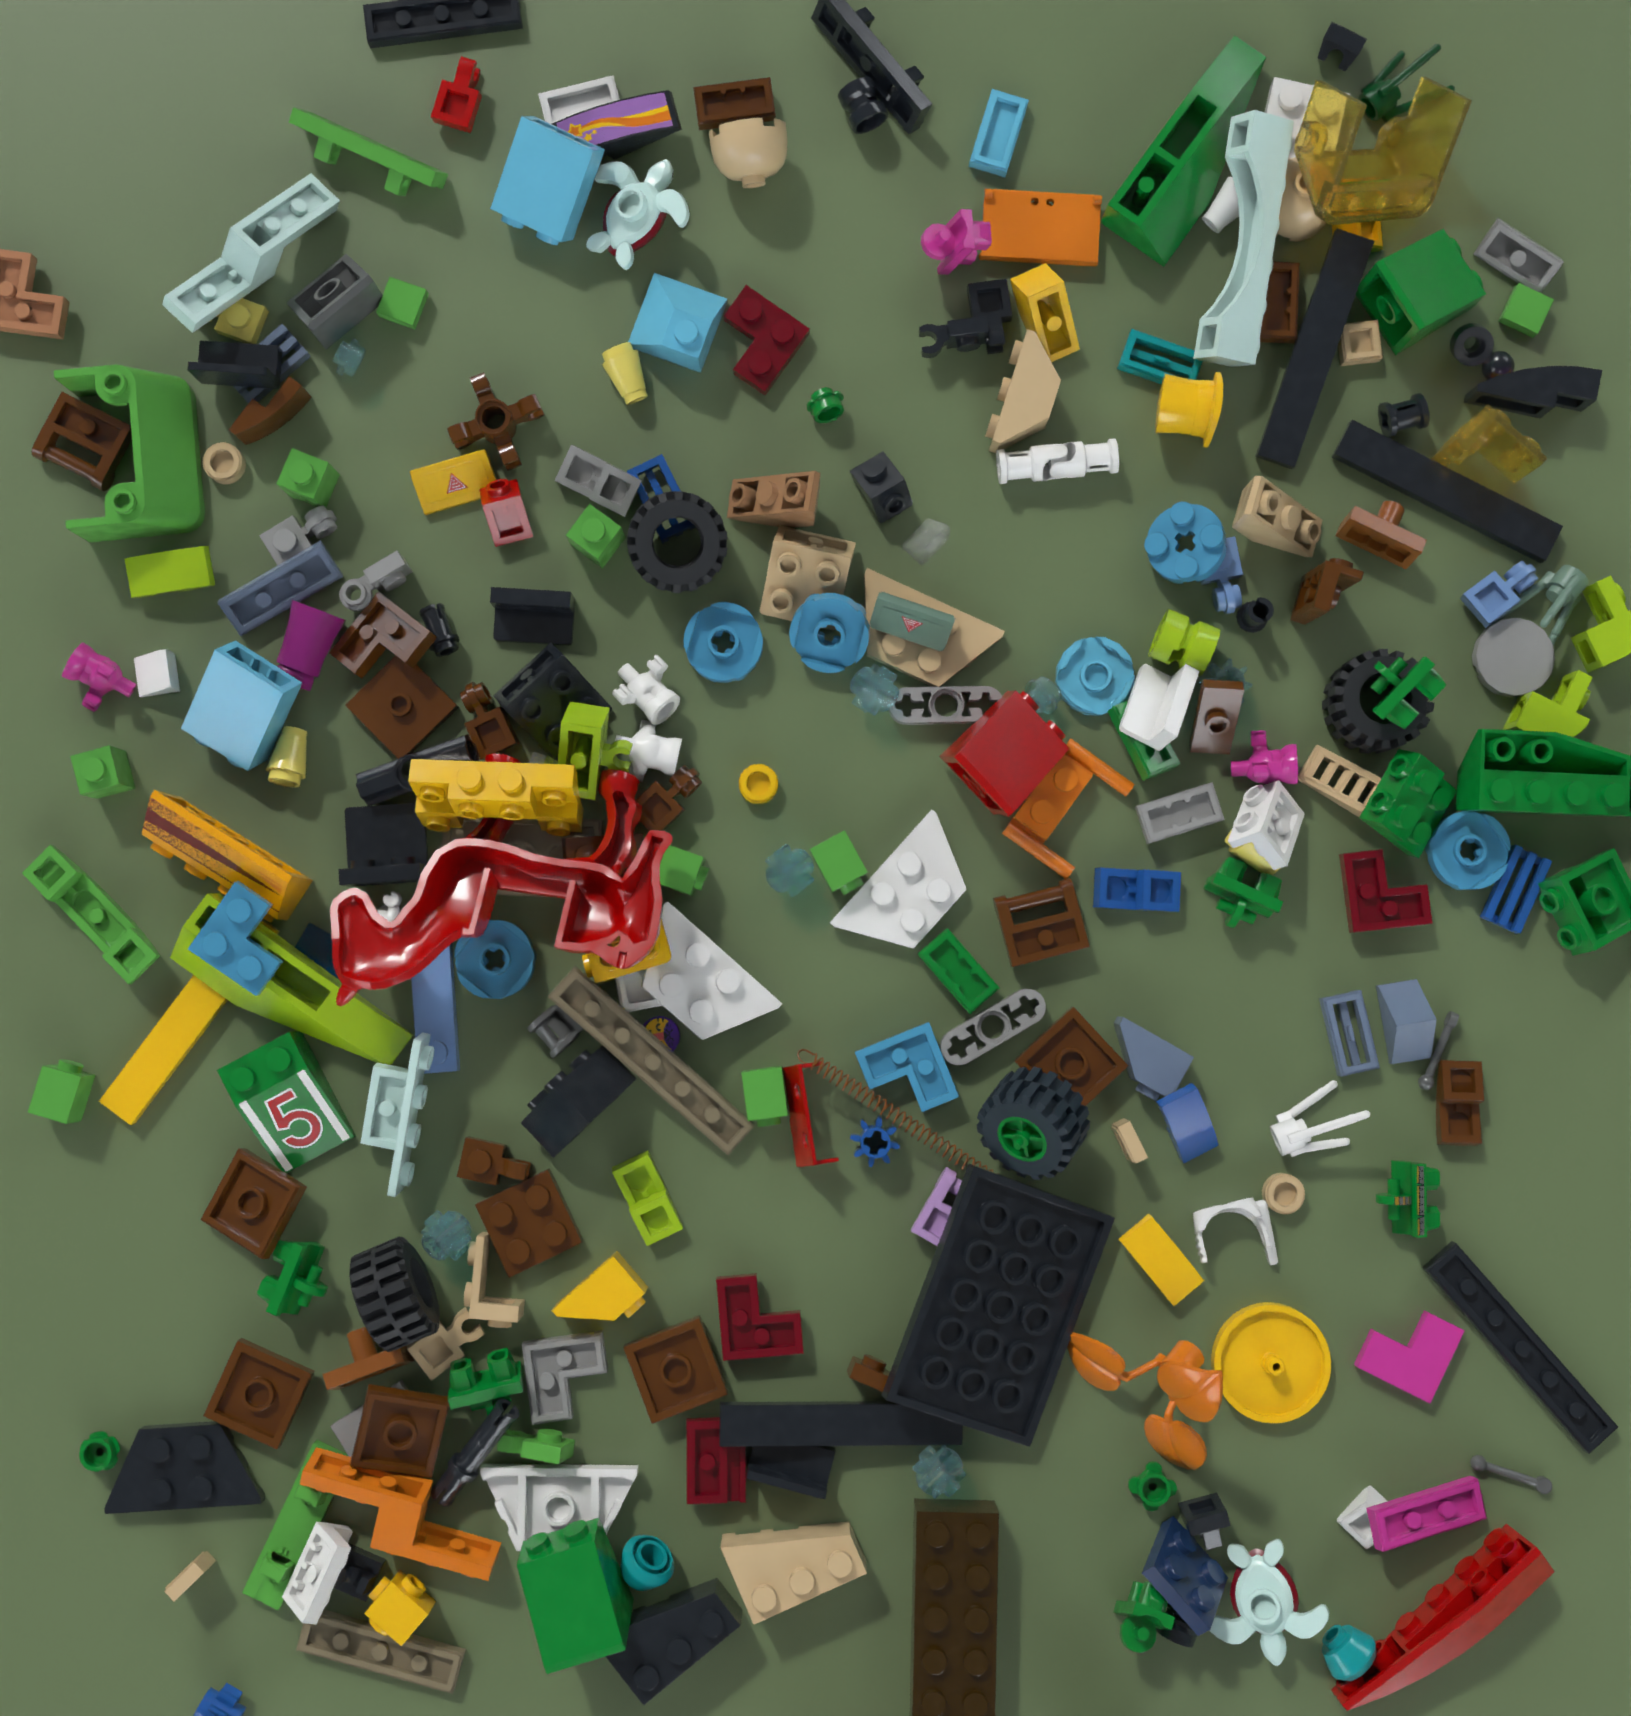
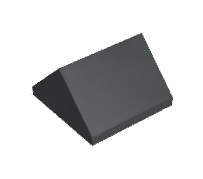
[287,254,382,349]

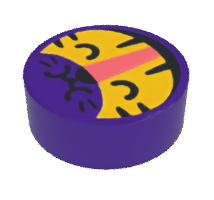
[643,1016,680,1051]

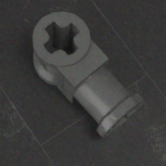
[527,1005,584,1059]

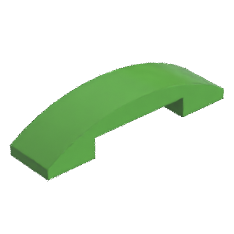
[22,845,160,985]

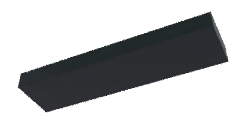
[363,0,523,49]

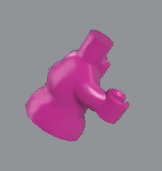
[62,642,137,712]
[1231,730,1298,784]

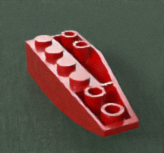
[1331,1523,1555,1711]

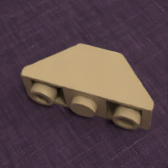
[985,329,1061,453]
[1232,476,1323,557]

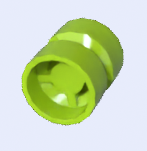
[1148,608,1221,677]

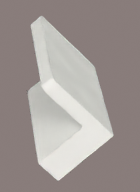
[1119,664,1199,751]

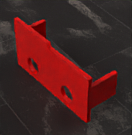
[783,1061,839,1167]

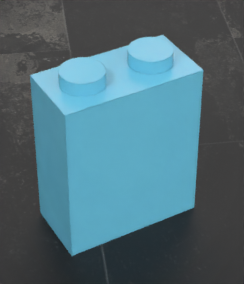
[490,116,605,245]
[181,640,302,771]

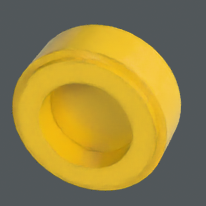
[739,764,778,804]

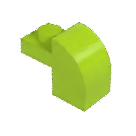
[1571,575,1631,673]
[1503,670,1593,737]

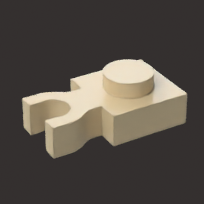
[407,1307,485,1381]

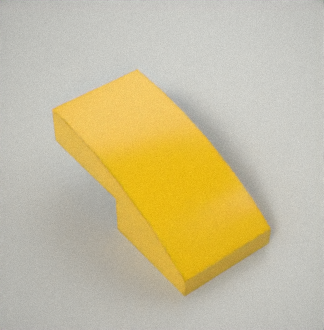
[1119,1214,1204,1306]

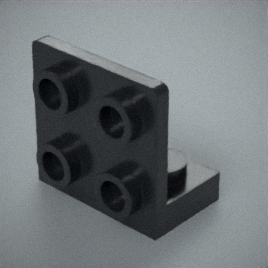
[493,642,612,761]
[338,803,429,887]

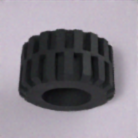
[627,491,728,593]
[1322,649,1435,754]
[349,1236,440,1352]

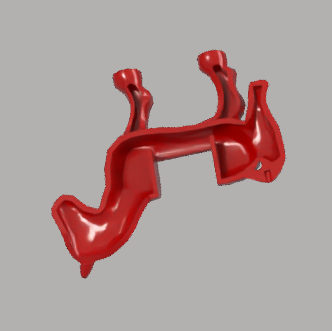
[330,753,673,1007]

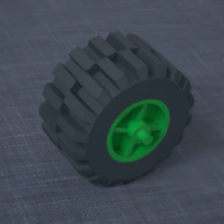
[977,1067,1090,1180]

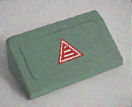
[870,592,956,651]

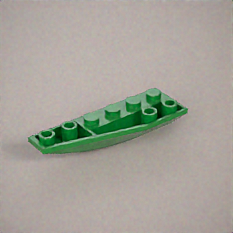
[1101,35,1266,267]
[1456,729,1631,817]

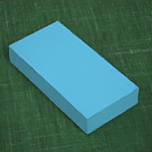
[968,89,1029,177]

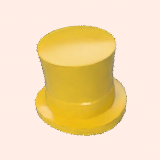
[1155,372,1223,448]

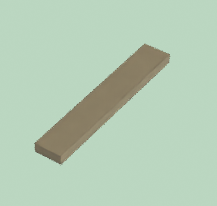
[548,966,755,1155]

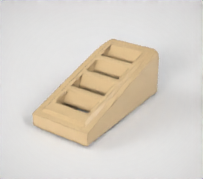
[1298,745,1381,817]

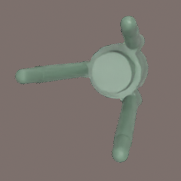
[1490,565,1589,646]

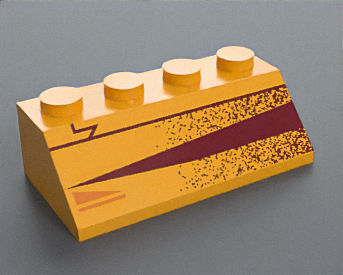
[142,790,313,922]

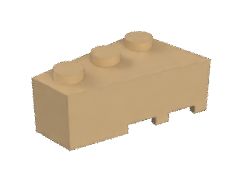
[720,1521,867,1625]

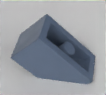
[1114,1016,1194,1101]

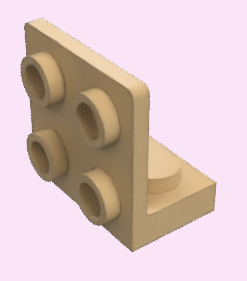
[760,525,856,630]

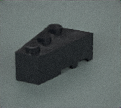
[605,1578,742,1705]

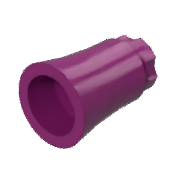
[276,600,346,691]

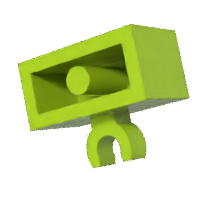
[558,702,633,800]

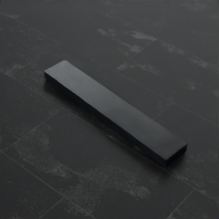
[1255,228,1374,469]
[1332,419,1563,563]
[1422,1241,1618,1454]
[719,1401,963,1447]

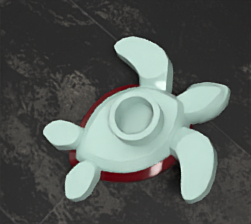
[586,160,690,270]
[1210,1539,1329,1666]

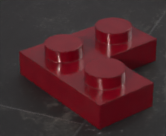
[724,285,810,396]
[1339,849,1433,933]
[716,1273,804,1361]

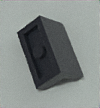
[187,340,283,389]
[490,587,576,646]
[746,1446,836,1499]

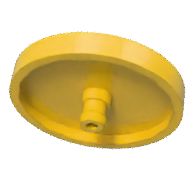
[1211,1302,1331,1423]

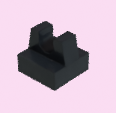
[1317,21,1367,71]
[1178,1492,1231,1550]
[333,1543,386,1602]

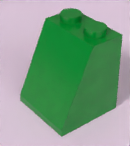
[1356,228,1486,356]
[517,1517,634,1674]

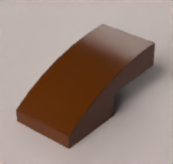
[228,376,312,445]
[1436,1060,1485,1146]

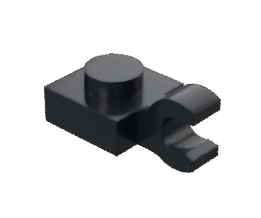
[967,278,1013,354]
[918,316,989,358]

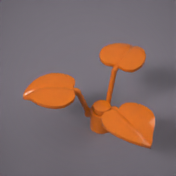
[1067,1332,1223,1470]

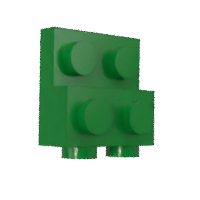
[1359,749,1457,858]
[1538,848,1631,956]

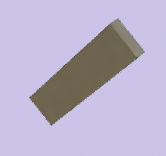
[296,1609,466,1694]

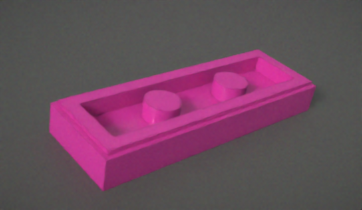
[1366,1476,1487,1552]

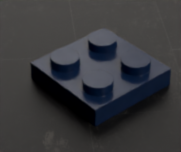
[1142,1516,1228,1636]

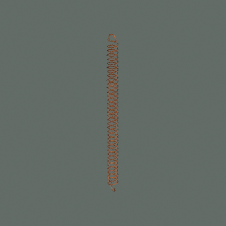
[797,1049,999,1174]

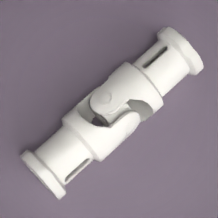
[996,438,1119,484]

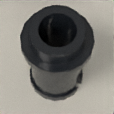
[1236,597,1274,633]
[419,603,460,657]

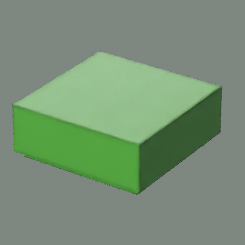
[376,277,429,330]
[1498,283,1554,338]

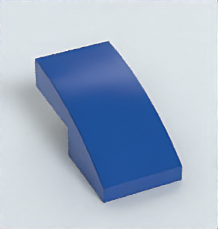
[1093,867,1181,912]
[1156,1083,1219,1164]

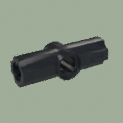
[356,734,480,806]

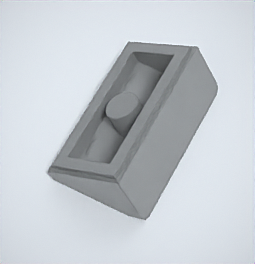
[1473,218,1564,293]

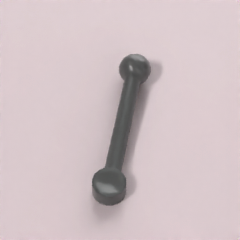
[1418,1011,1459,1090]
[1470,1455,1552,1494]

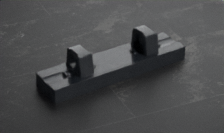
[811,0,932,134]

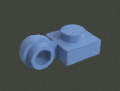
[1194,536,1243,614]
[1460,560,1538,628]

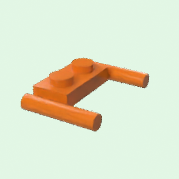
[1002,738,1135,879]

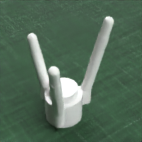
[1270,1080,1370,1157]

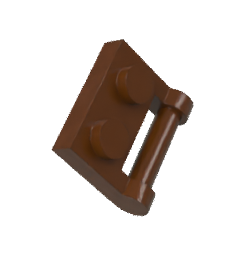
[31,392,132,492]
[993,878,1090,967]

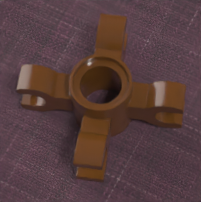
[447,372,544,471]

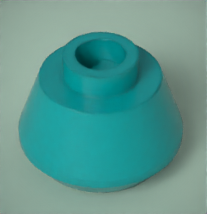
[621,1535,674,1591]
[1322,1625,1376,1681]

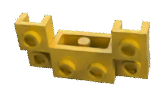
[408,759,584,836]

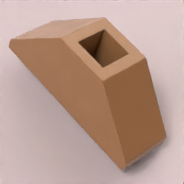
[727,471,821,528]

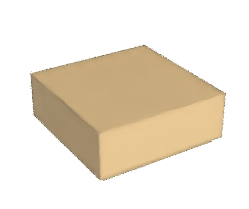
[1338,320,1383,366]
[1111,1118,1148,1164]
[164,1551,216,1602]

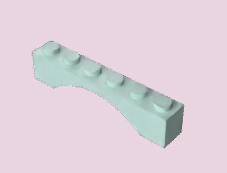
[1194,110,1294,367]

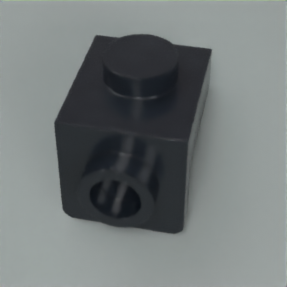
[850,451,913,523]

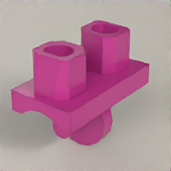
[921,209,992,275]

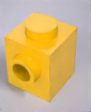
[364,1570,436,1646]

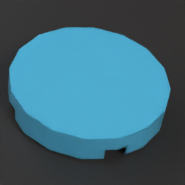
[1055,637,1135,716]

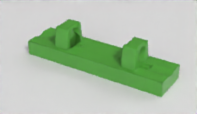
[288,107,448,196]
[242,1440,348,1610]

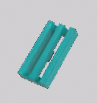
[1117,329,1203,385]

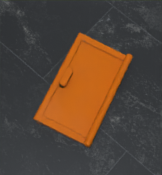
[979,188,1102,267]

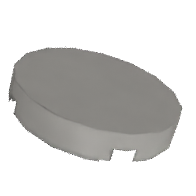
[1472,618,1555,698]

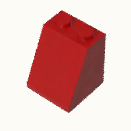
[939,690,1069,817]

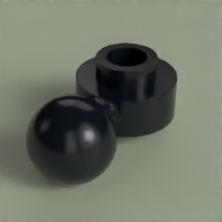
[1450,323,1515,380]

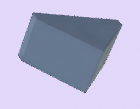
[1376,979,1437,1064]

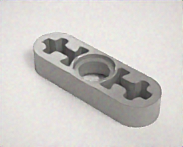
[888,686,1002,725]
[939,989,1046,1065]

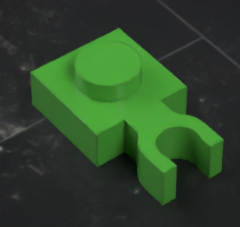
[497,1429,575,1465]

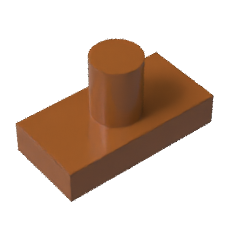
[1335,501,1427,569]
[322,1327,415,1390]

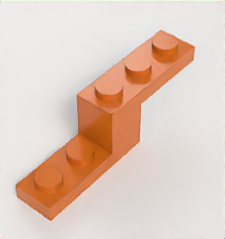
[300,1447,502,1581]

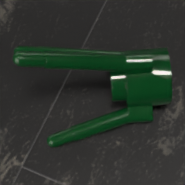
[1358,44,1455,123]

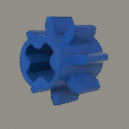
[850,1116,900,1167]
[193,1683,247,1716]

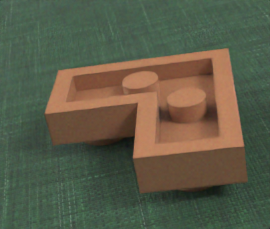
[0,249,70,340]

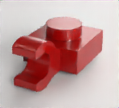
[431,56,482,134]

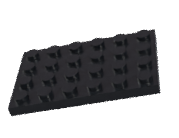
[882,1163,1115,1447]

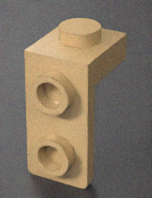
[464,1232,525,1328]

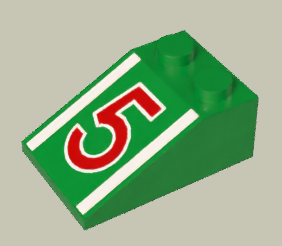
[217,1031,356,1173]

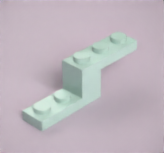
[162,173,340,333]

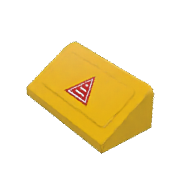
[410,450,496,515]

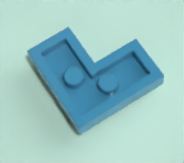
[188,881,283,996]
[855,1022,959,1112]

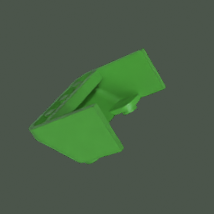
[54,364,205,543]

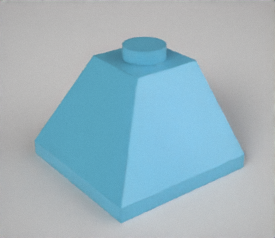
[628,273,727,373]

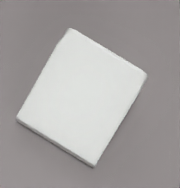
[134,649,180,698]
[1337,1485,1387,1550]

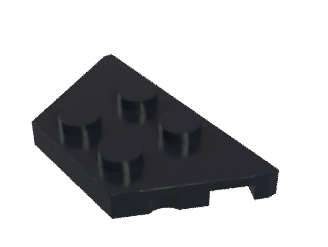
[104,1421,265,1514]

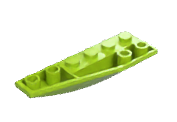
[170,893,414,1065]

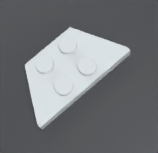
[830,810,967,949]
[641,902,782,1040]
[480,1464,638,1551]

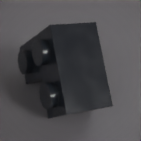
[521,1045,636,1158]

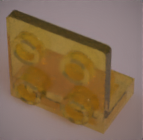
[1431,405,1547,483]

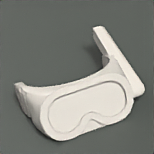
[1193,1198,1278,1266]

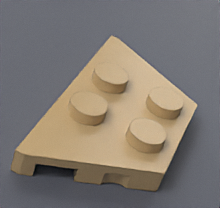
[864,568,1005,687]

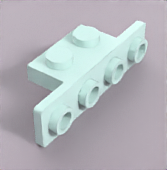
[361,1032,434,1197]

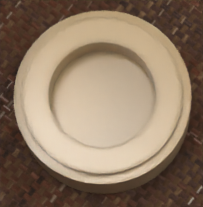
[203,442,246,484]
[1262,1173,1305,1214]

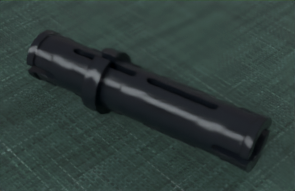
[431,1399,520,1506]

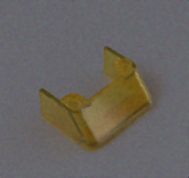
[1294,77,1472,225]

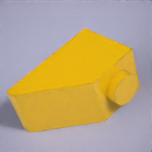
[1010,263,1080,362]
[551,1251,648,1321]

